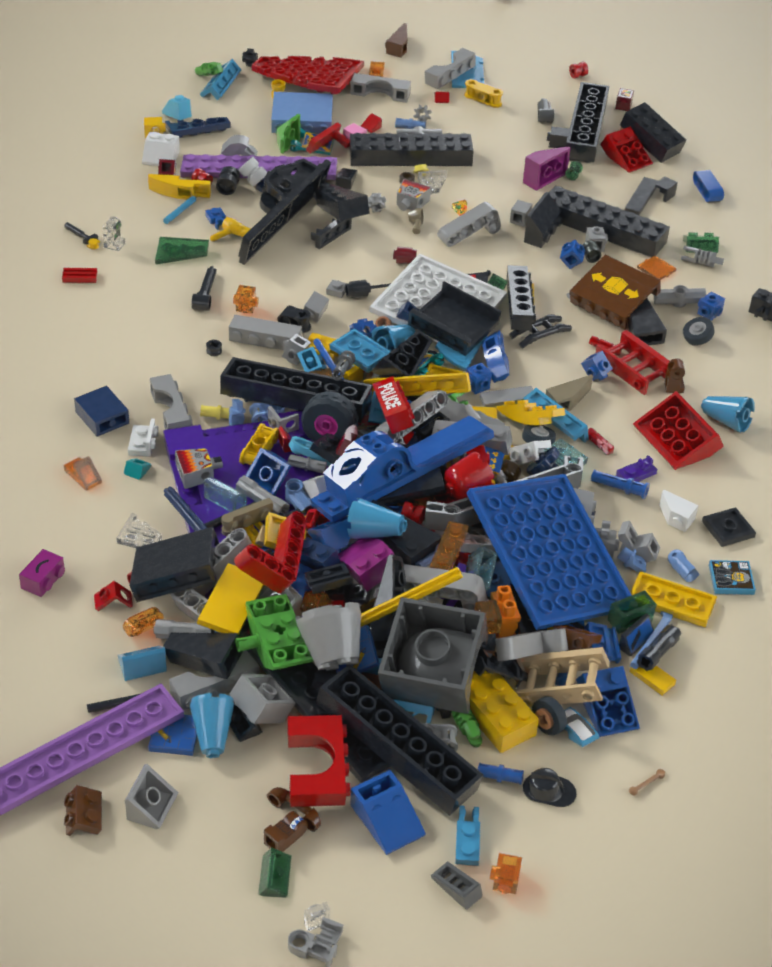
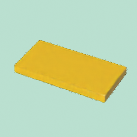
[197,563,264,635]
[630,571,717,628]

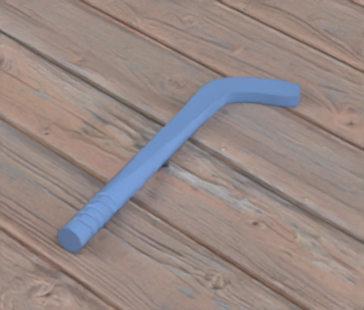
[630,611,673,669]

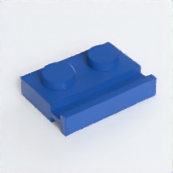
[585,622,622,664]

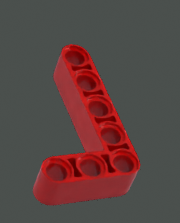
[234,511,307,593]

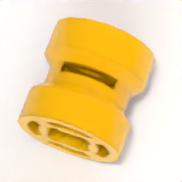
[271,79,286,98]

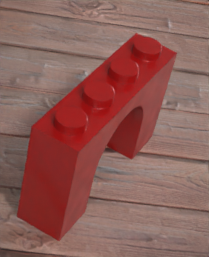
[287,715,350,807]

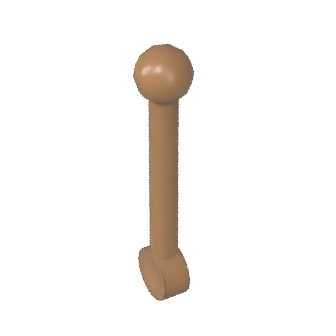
[629,769,665,795]

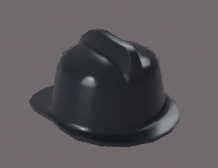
[523,768,577,807]

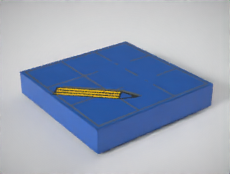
[336,625,380,673]
[148,715,197,756]

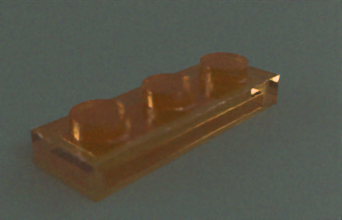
[430,521,469,570]

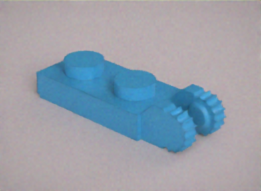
[455,806,480,866]

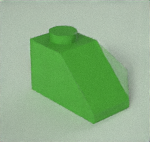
[276,114,300,154]

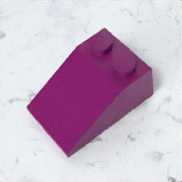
[523,147,570,191]
[338,538,395,592]

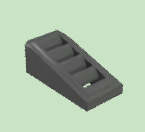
[431,861,483,910]

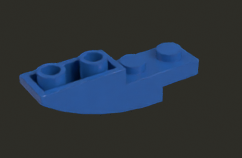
[482,330,510,383]

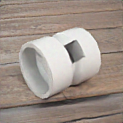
[238,157,267,186]

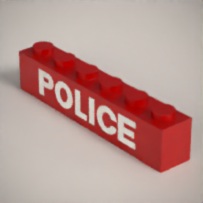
[372,376,415,434]

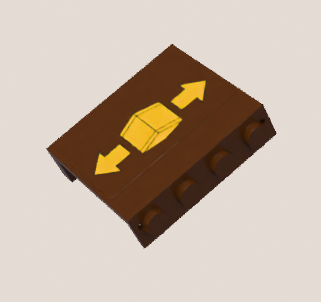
[570,254,661,330]

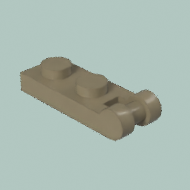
[221,498,273,537]

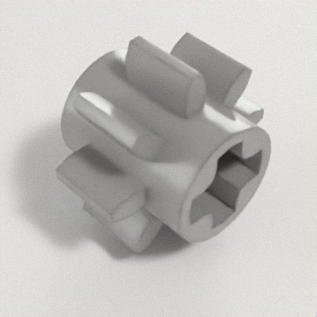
[413,105,432,122]
[368,192,386,213]

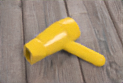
[210,217,251,242]

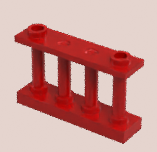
[596,330,670,395]

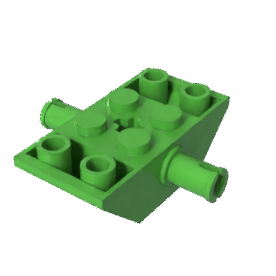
[235,594,313,670]

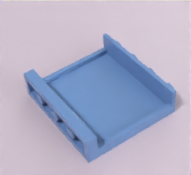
[271,92,333,134]

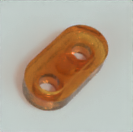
[123,607,164,637]

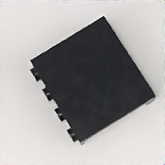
[408,281,502,356]
[129,527,219,603]

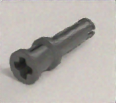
[332,350,356,380]

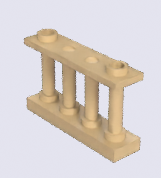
[514,647,610,707]

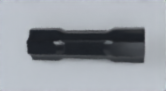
[637,624,682,671]

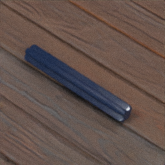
[164,486,207,531]

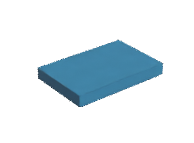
[329,329,391,373]

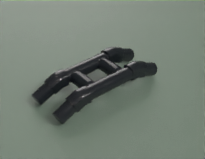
[509,314,572,349]

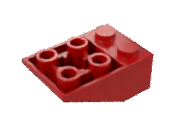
[600,126,653,173]

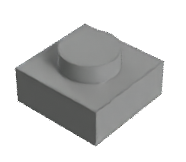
[326,280,347,298]

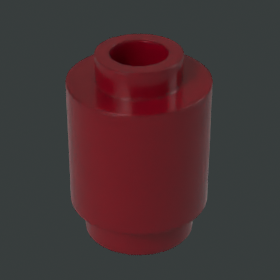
[393,246,417,264]

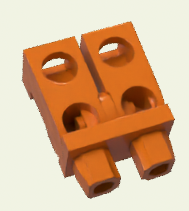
[487,585,521,639]

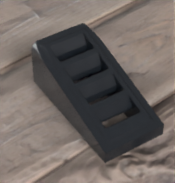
[336,168,358,189]

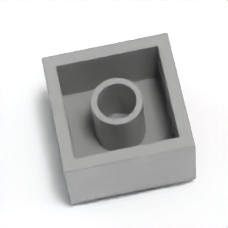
[229,674,295,724]

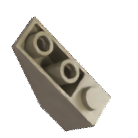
[546,374,593,411]

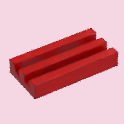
[62,268,98,283]

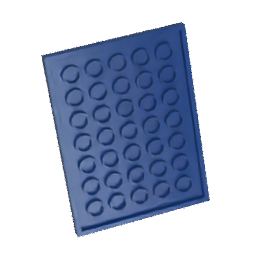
[466,474,637,630]

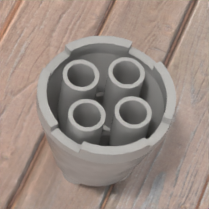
[295,602,361,671]

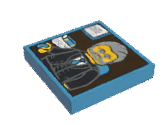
[709,560,756,595]

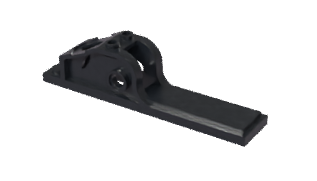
[238,158,331,265]

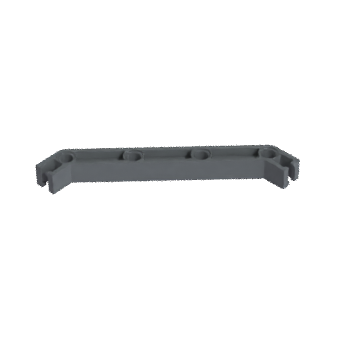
[424,455,583,532]

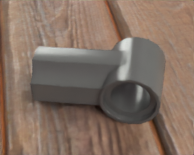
[537,98,554,122]

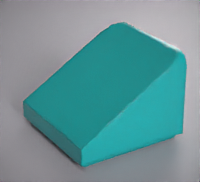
[124,458,152,480]

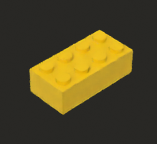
[470,671,539,753]

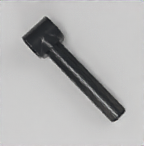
[191,266,217,311]

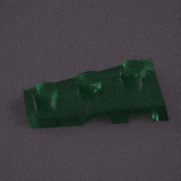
[155,237,209,265]

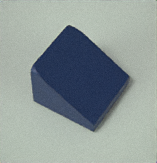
[396,301,419,321]

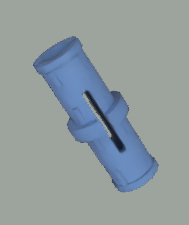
[395,118,426,129]

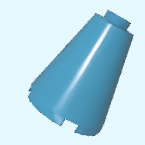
[370,325,416,351]
[701,396,755,432]
[347,498,407,539]
[190,693,234,758]

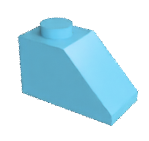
[162,95,192,120]

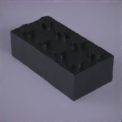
[620,102,687,163]

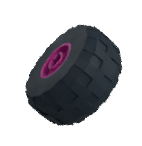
[301,391,359,442]

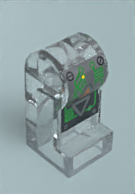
[103,216,125,251]

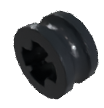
[206,339,222,356]

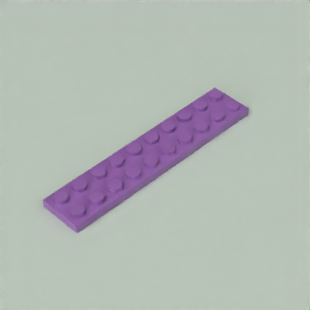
[180,154,337,180]
[0,683,185,816]

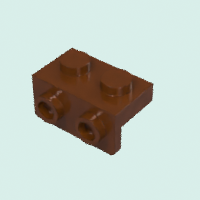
[64,785,102,836]

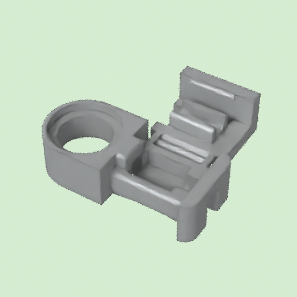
[288,917,343,967]

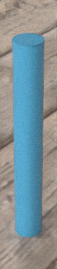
[163,196,197,224]

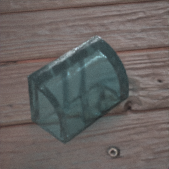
[203,477,247,512]

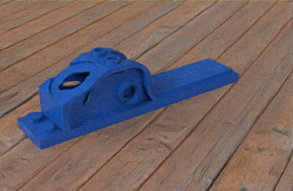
[310,416,495,523]

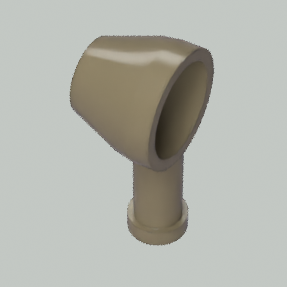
[409,208,424,234]

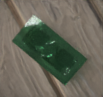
[607,590,657,634]

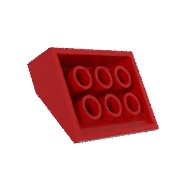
[633,391,724,470]

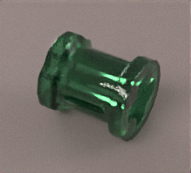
[565,161,583,181]

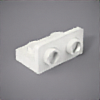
[128,418,159,457]
[510,440,552,465]

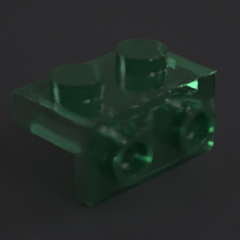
[683,232,719,253]

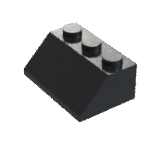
[524,192,563,248]

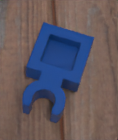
[205,207,226,230]

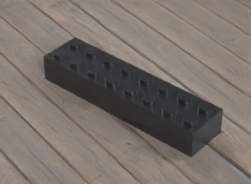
[566,82,610,163]
[350,133,474,166]
[549,186,670,258]
[220,357,372,423]
[316,664,484,816]

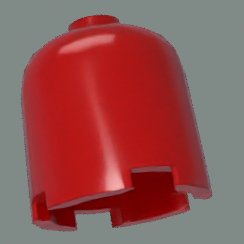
[444,452,494,500]

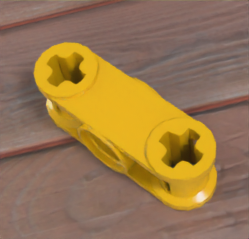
[464,79,503,108]
[239,423,278,465]

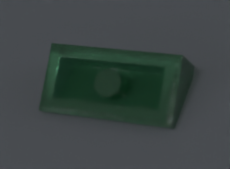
[258,847,292,898]

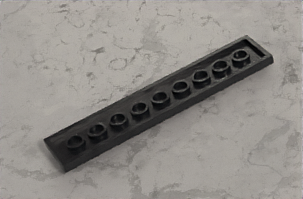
[239,621,390,783]

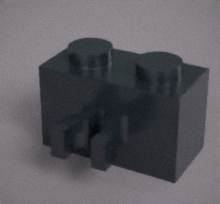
[748,288,772,322]

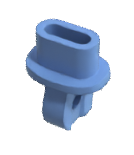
[229,399,246,426]
[617,547,646,573]

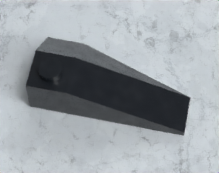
[370,555,406,643]

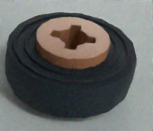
[532,696,567,736]

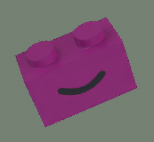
[19,549,65,597]

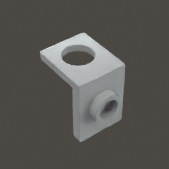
[268,406,299,433]

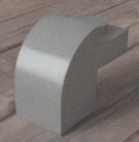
[221,135,258,156]
[618,521,660,562]

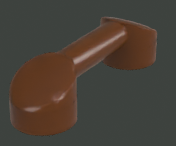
[267,787,321,832]

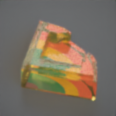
[452,200,467,216]

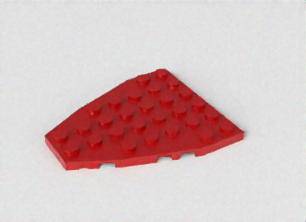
[252,56,364,95]

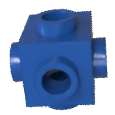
[560,240,585,269]
[697,291,725,321]
[349,318,377,338]
[581,351,613,381]
[466,363,492,394]

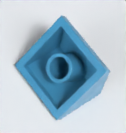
[117,646,167,681]

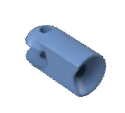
[668,549,699,582]

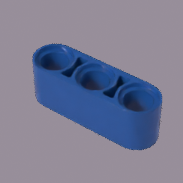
[693,170,724,202]

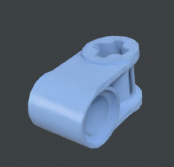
[249,402,285,423]

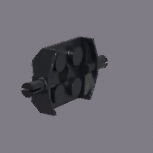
[474,645,529,688]

